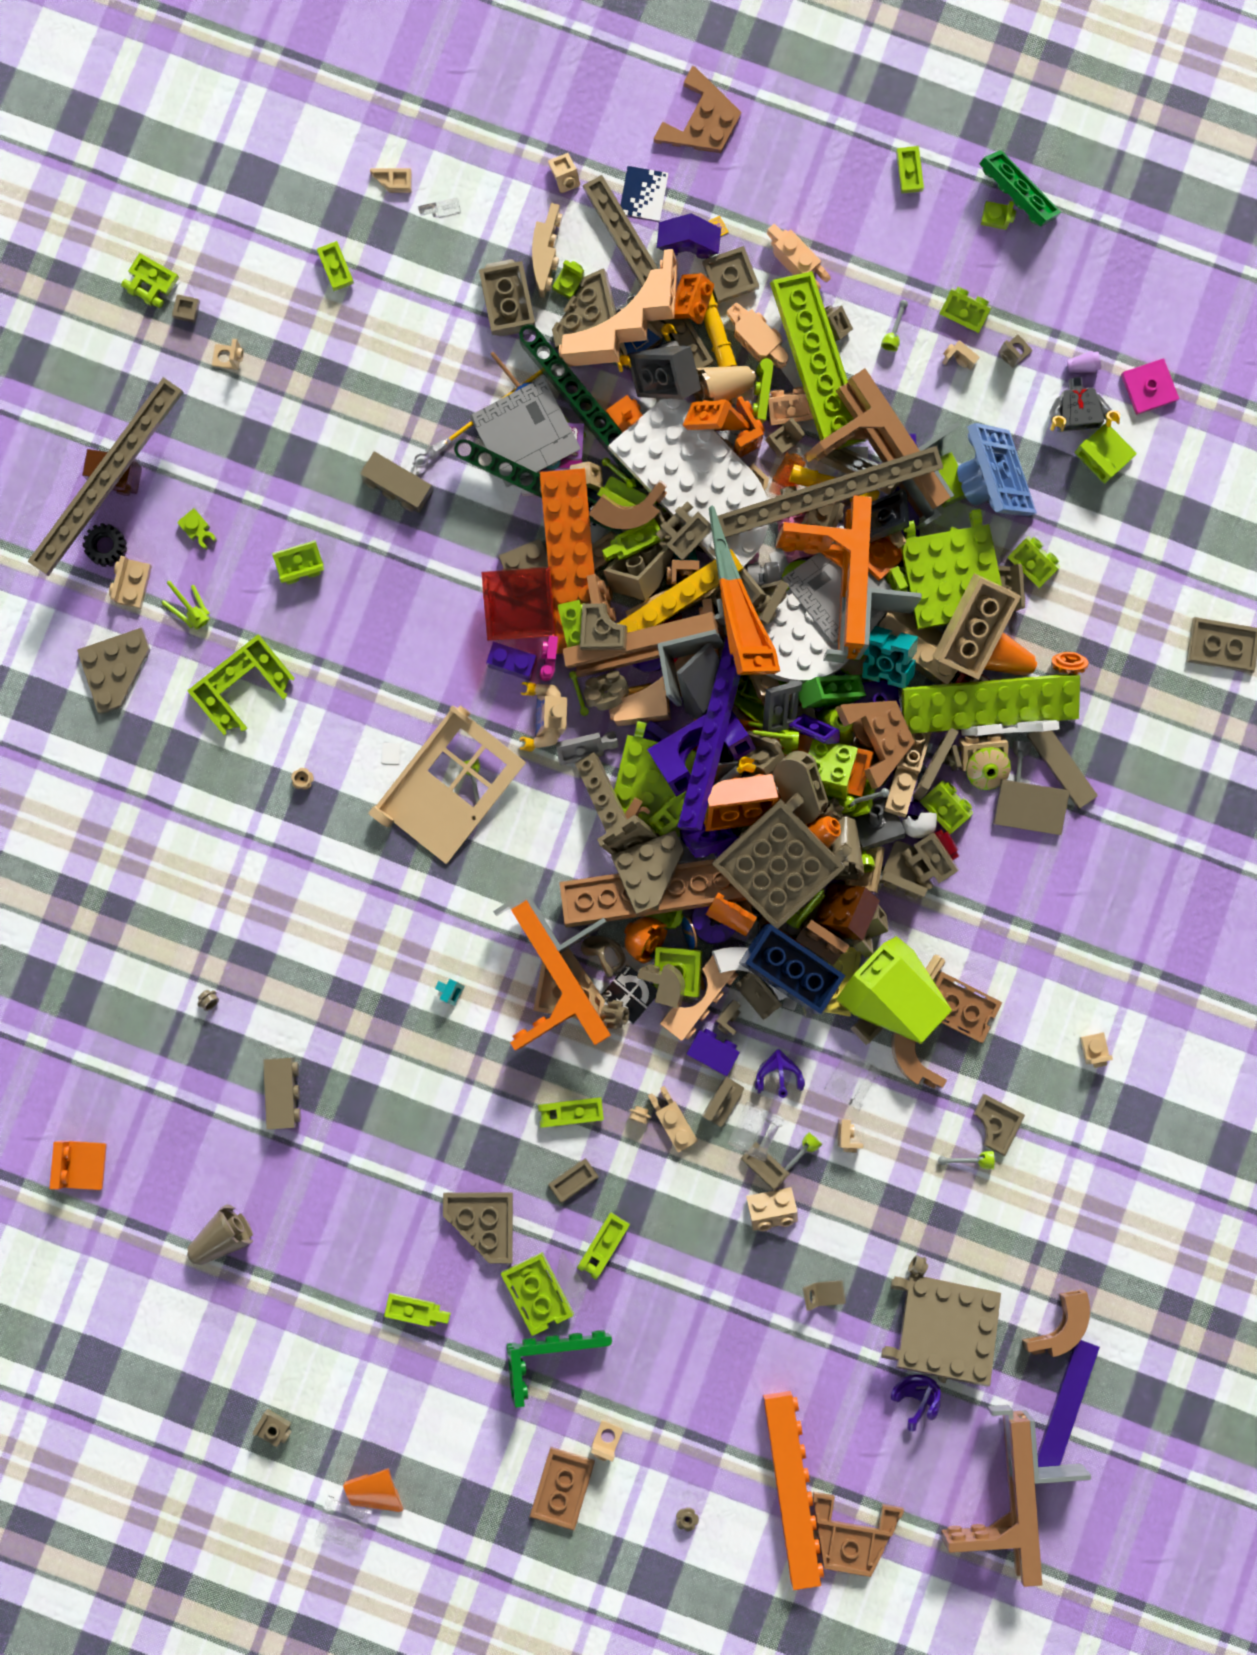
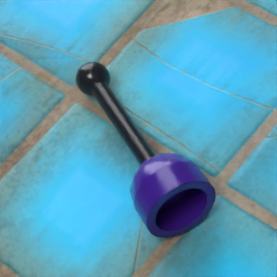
[906,765,927,819]

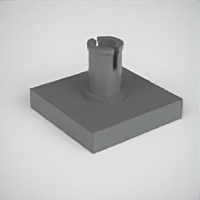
[852,797,906,851]

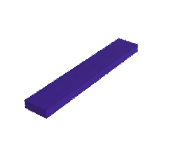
[1037,1340,1100,1467]

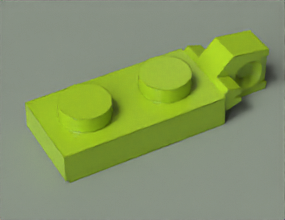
[602,518,665,562]
[384,1293,451,1327]

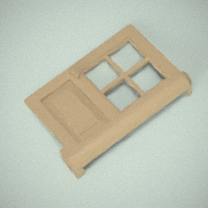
[368,705,526,864]

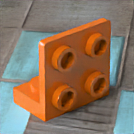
[733,396,765,458]
[683,399,750,431]
[49,1140,107,1190]

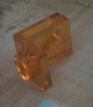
[772,452,806,488]

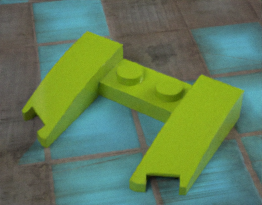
[187,634,295,735]

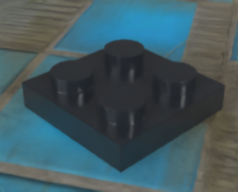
[870,489,909,543]

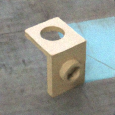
[212,338,244,370]
[591,1420,623,1462]

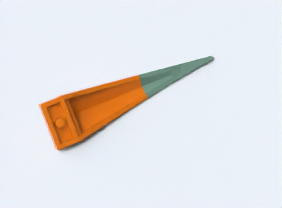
[709,505,781,675]

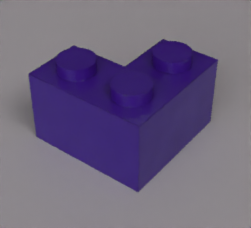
[656,213,721,259]

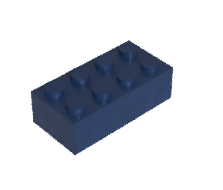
[739,924,846,1015]

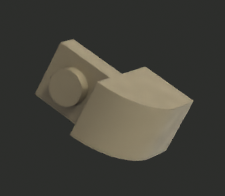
[852,904,888,958]
[637,964,685,1008]

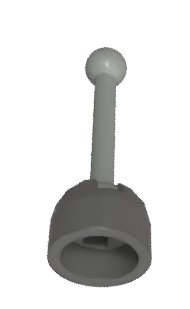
[1013,741,1031,782]

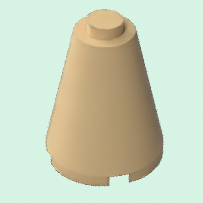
[694,366,756,402]

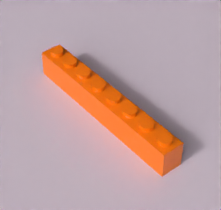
[763,1391,824,1590]

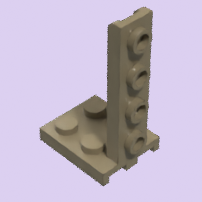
[575,752,660,855]

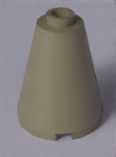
[829,814,864,880]
[187,1204,253,1265]

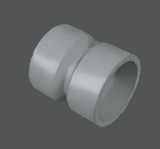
[746,562,781,587]

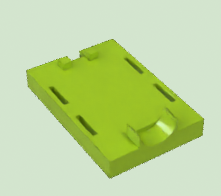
[501,1252,574,1336]

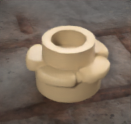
[291,768,314,790]
[629,1106,651,1124]

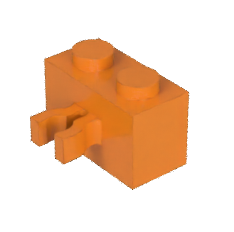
[606,395,643,433]

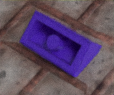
[789,714,840,744]

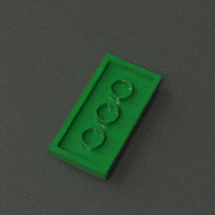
[979,150,1061,227]

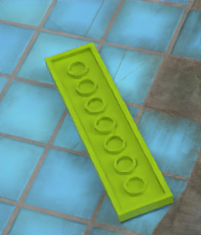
[770,271,867,450]
[902,674,1080,734]

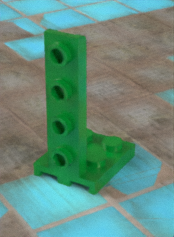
[507,1330,612,1408]

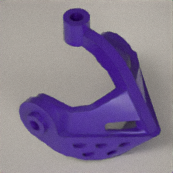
[755,1049,805,1098]
[890,1375,941,1432]

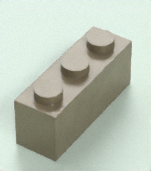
[360,451,433,513]
[263,1057,301,1130]

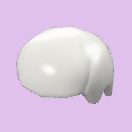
[902,813,937,839]

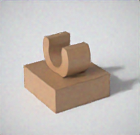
[625,797,650,822]

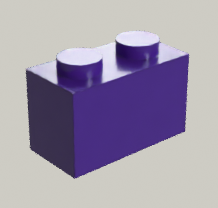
[486,641,537,681]
[686,1028,740,1076]

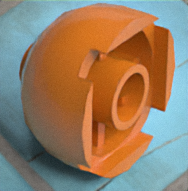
[624,917,667,964]

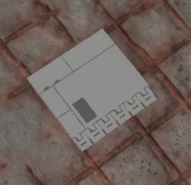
[470,377,581,487]
[782,542,892,644]

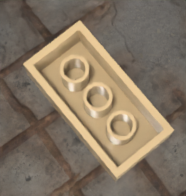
[933,573,1021,680]

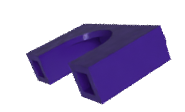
[647,711,756,797]

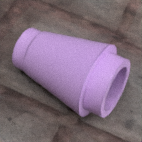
[1067,351,1101,373]

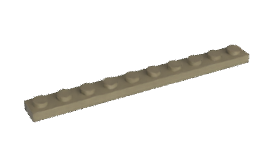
[583,175,713,368]
[28,377,184,576]
[718,446,943,538]

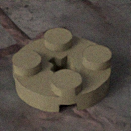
[583,670,629,711]

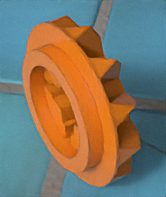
[1051,652,1088,675]

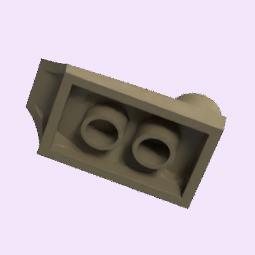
[479,259,536,336]

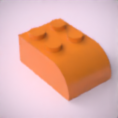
[705,774,778,831]

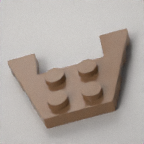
[653,65,742,153]
[835,701,915,789]
[813,1491,904,1577]

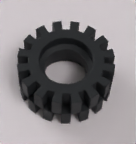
[82,523,127,567]

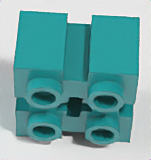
[862,626,918,688]

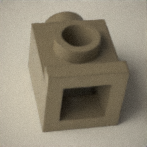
[252,1409,292,1447]

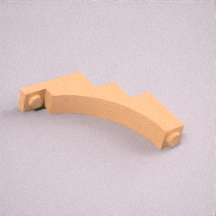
[559,249,678,367]
[609,598,719,727]

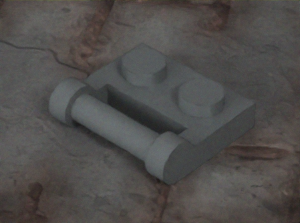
[762,680,802,732]

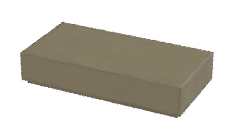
[740,1142,790,1191]
[548,1158,599,1203]

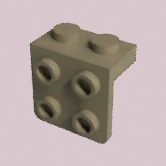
[879,841,930,900]

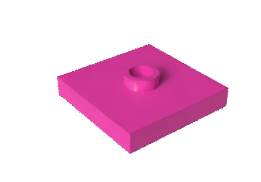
[1121,358,1179,415]

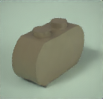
[773,751,828,824]

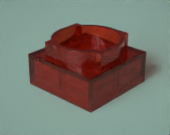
[481,566,557,641]

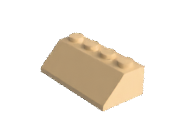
[878,611,958,685]

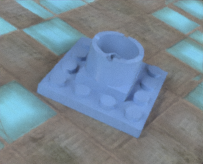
[957,423,1037,516]

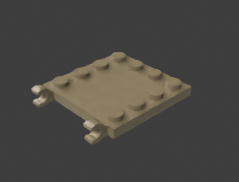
[712,792,852,929]
[881,1274,1001,1387]

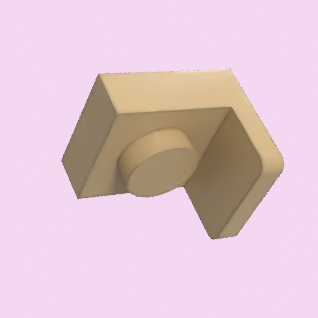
[548,153,580,193]
[942,340,980,370]
[570,461,603,490]
[1080,1032,1113,1068]
[837,1119,864,1153]

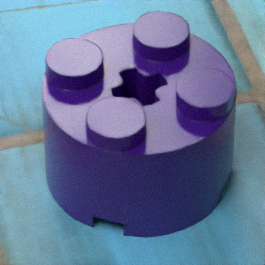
[691,906,735,944]

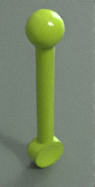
[602,458,636,488]
[569,671,589,716]

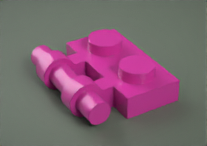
[539,636,558,682]

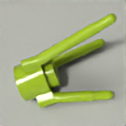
[162,581,210,630]
[748,722,799,754]
[786,889,825,929]

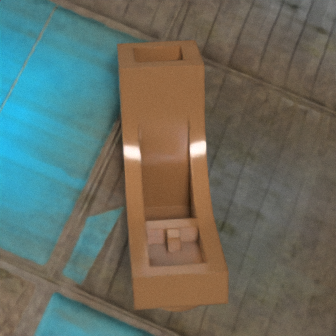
[589,480,667,529]
[891,1032,947,1089]
[1022,1289,1090,1357]

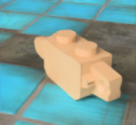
[767,224,831,290]
[727,302,789,369]

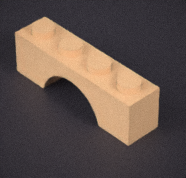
[660,955,738,1041]

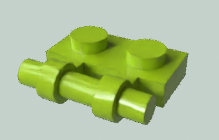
[121,253,179,309]

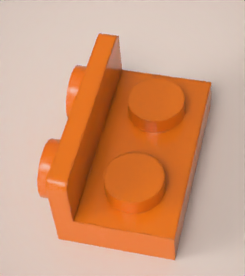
[674,273,714,324]

